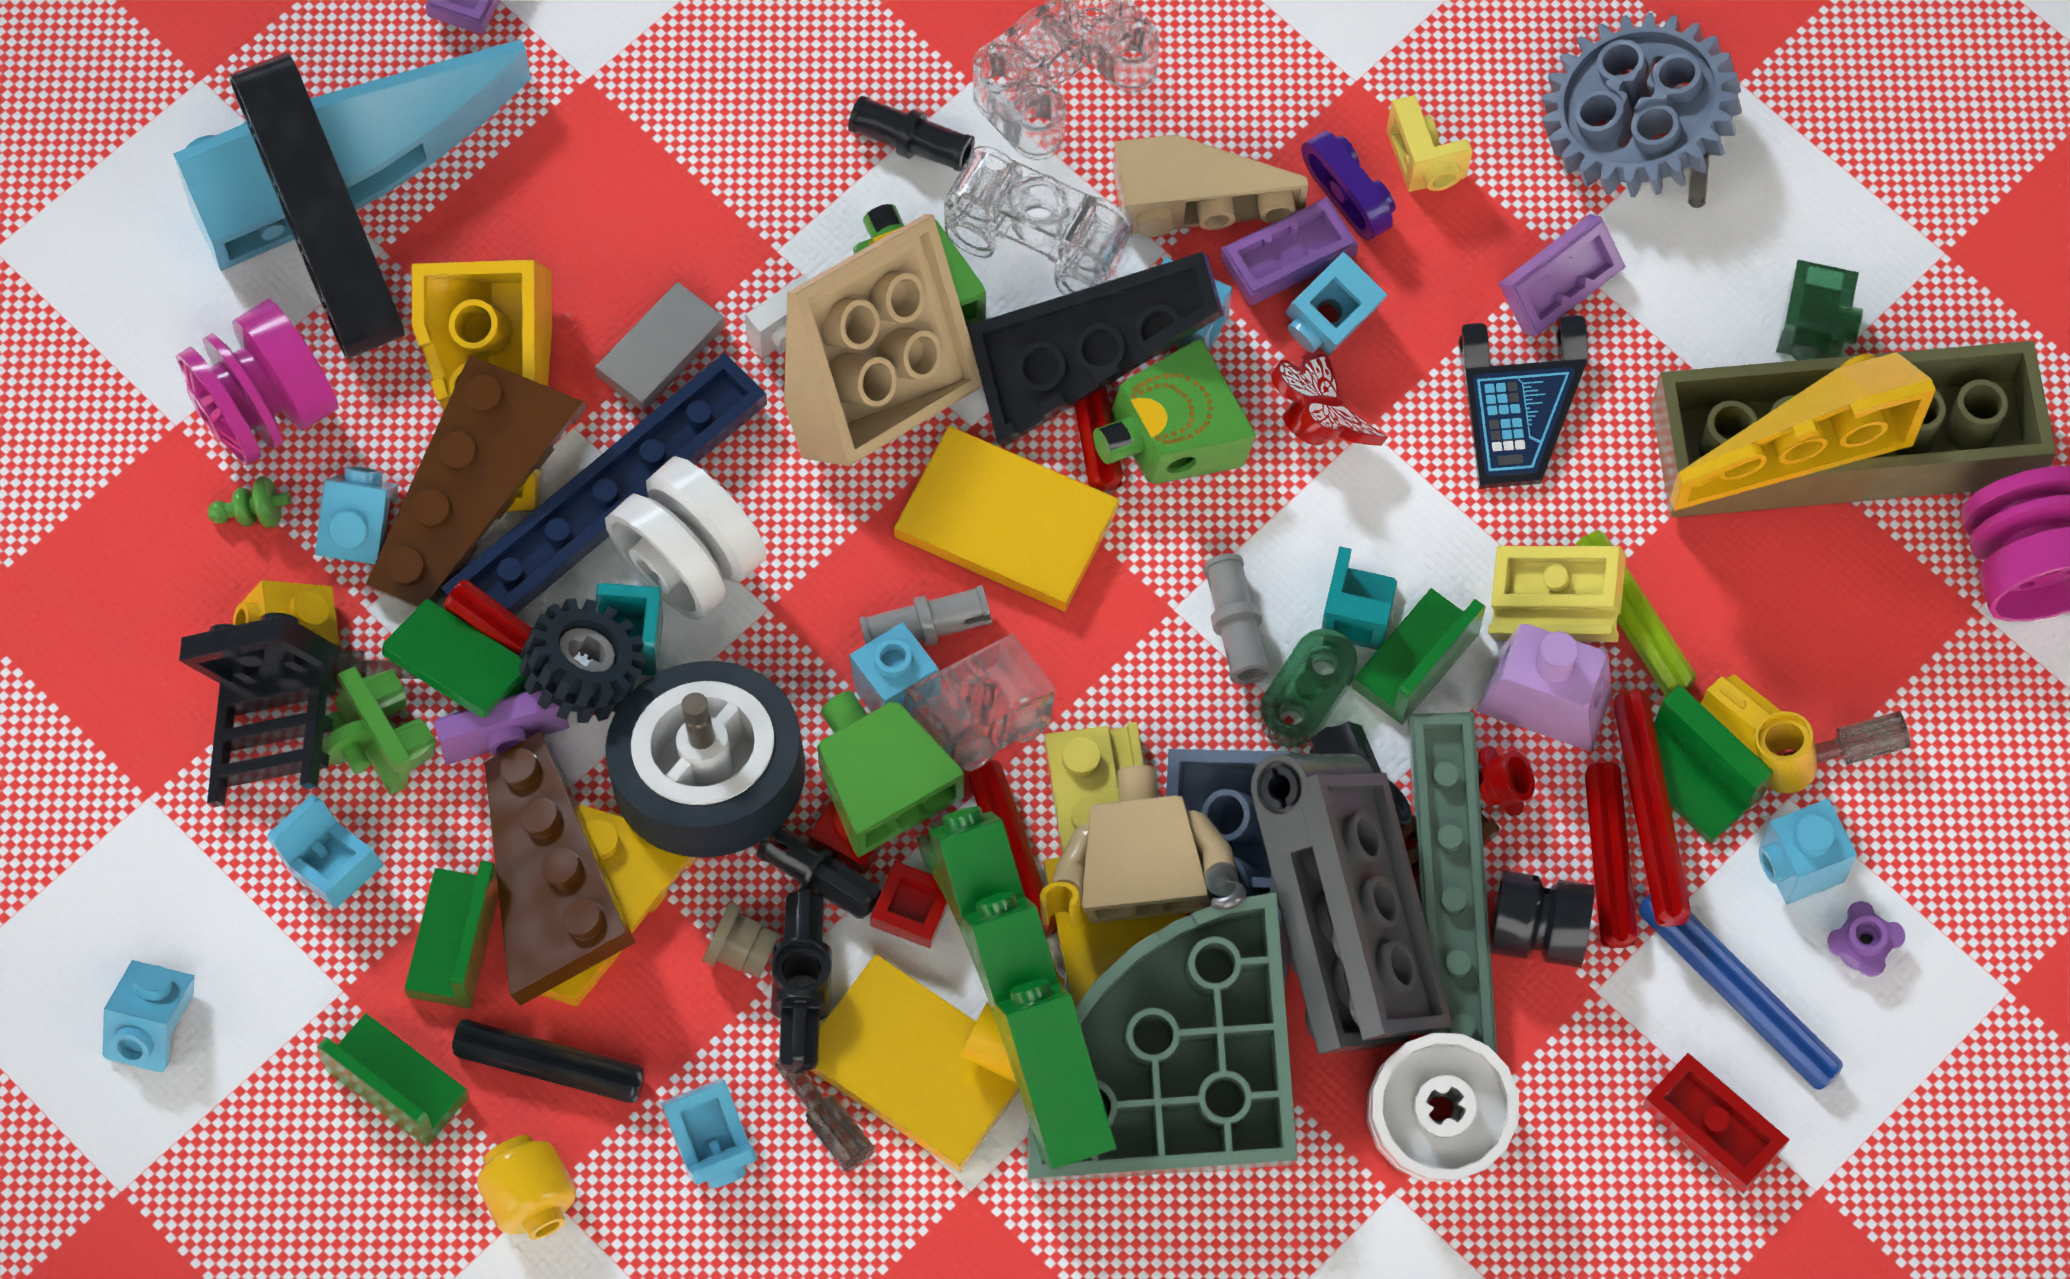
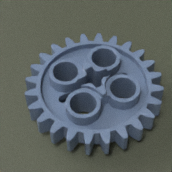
[1542,13,1742,197]

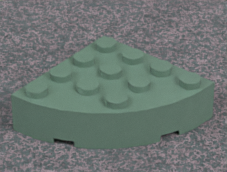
[1026,892,1298,1184]

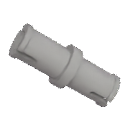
[1203,553,1271,684]
[859,585,993,647]

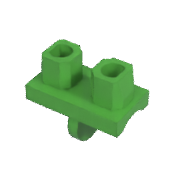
[322,666,436,795]

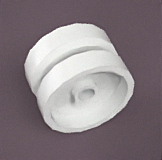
[605,456,767,620]
[1366,1033,1519,1182]

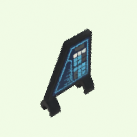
[1458,315,1588,489]

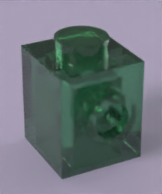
[1776,259,1863,360]

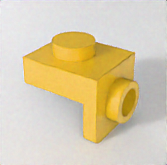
[233,580,340,646]

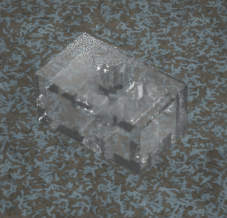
[903,633,1056,771]

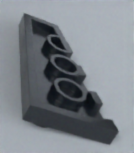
[967,252,1224,447]

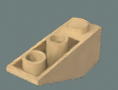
[1113,135,1308,237]

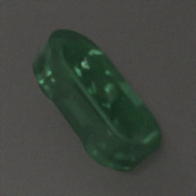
[1259,629,1358,748]

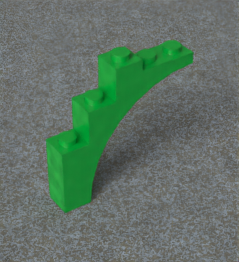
[916,806,1117,1170]

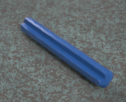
[1638,894,1843,1090]

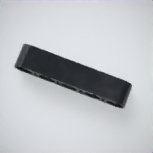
[229,52,405,360]

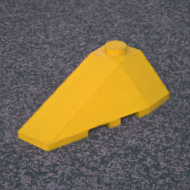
[412,260,552,512]
[1670,352,1936,511]

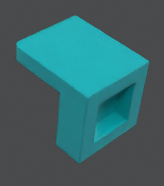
[1320,546,1397,650]
[596,583,663,676]

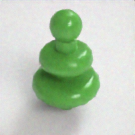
[207,476,291,529]

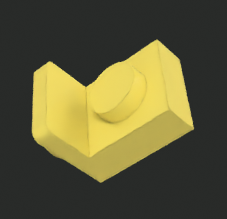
[1386,95,1472,192]

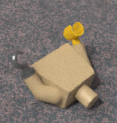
[1040,765,1246,927]

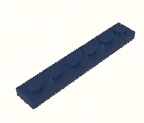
[441,353,767,615]

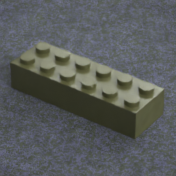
[1651,341,2056,518]

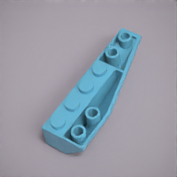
[173,39,531,271]

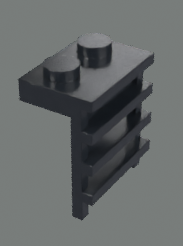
[179,613,340,807]

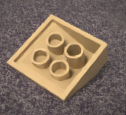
[784,214,982,466]

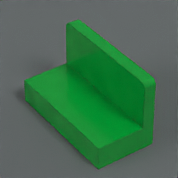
[1352,588,1486,725]
[382,599,528,718]
[1621,685,1773,842]
[404,860,499,1009]
[317,1012,469,1147]

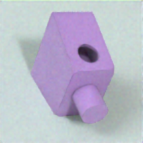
[1476,624,1612,752]

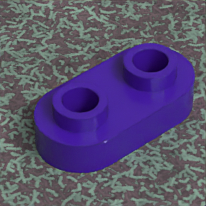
[1301,131,1396,241]

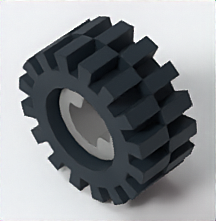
[519,598,646,723]

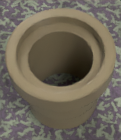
[702,902,780,979]

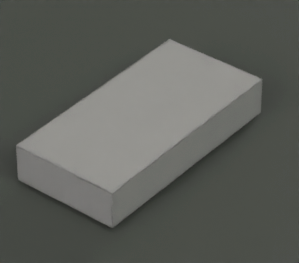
[595,281,725,412]

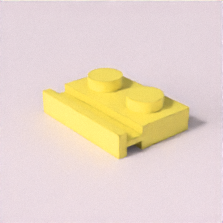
[1488,546,1626,642]
[1044,722,1144,854]

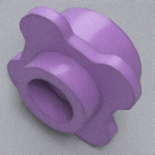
[1827,901,1905,977]

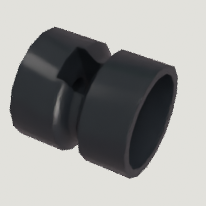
[1490,870,1595,968]

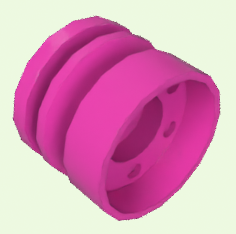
[175,298,339,466]
[1960,466,2070,622]

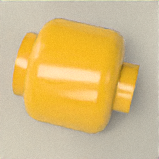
[477,1135,576,1240]

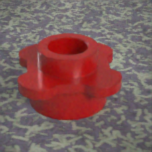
[1478,745,1535,817]

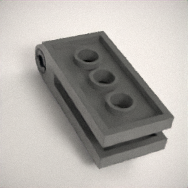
[1251,753,1453,1054]

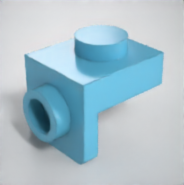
[315,466,399,565]
[267,795,384,909]
[102,960,195,1073]
[660,1078,758,1189]

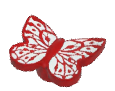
[1271,354,1388,446]

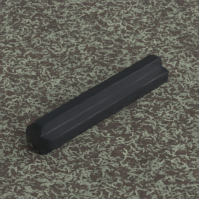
[452,1019,645,1103]

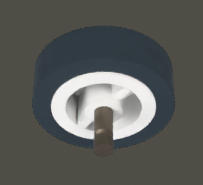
[605,661,806,858]

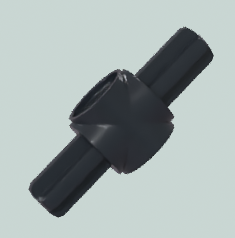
[771,888,832,1074]

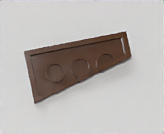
[366,355,588,608]
[484,731,636,1006]

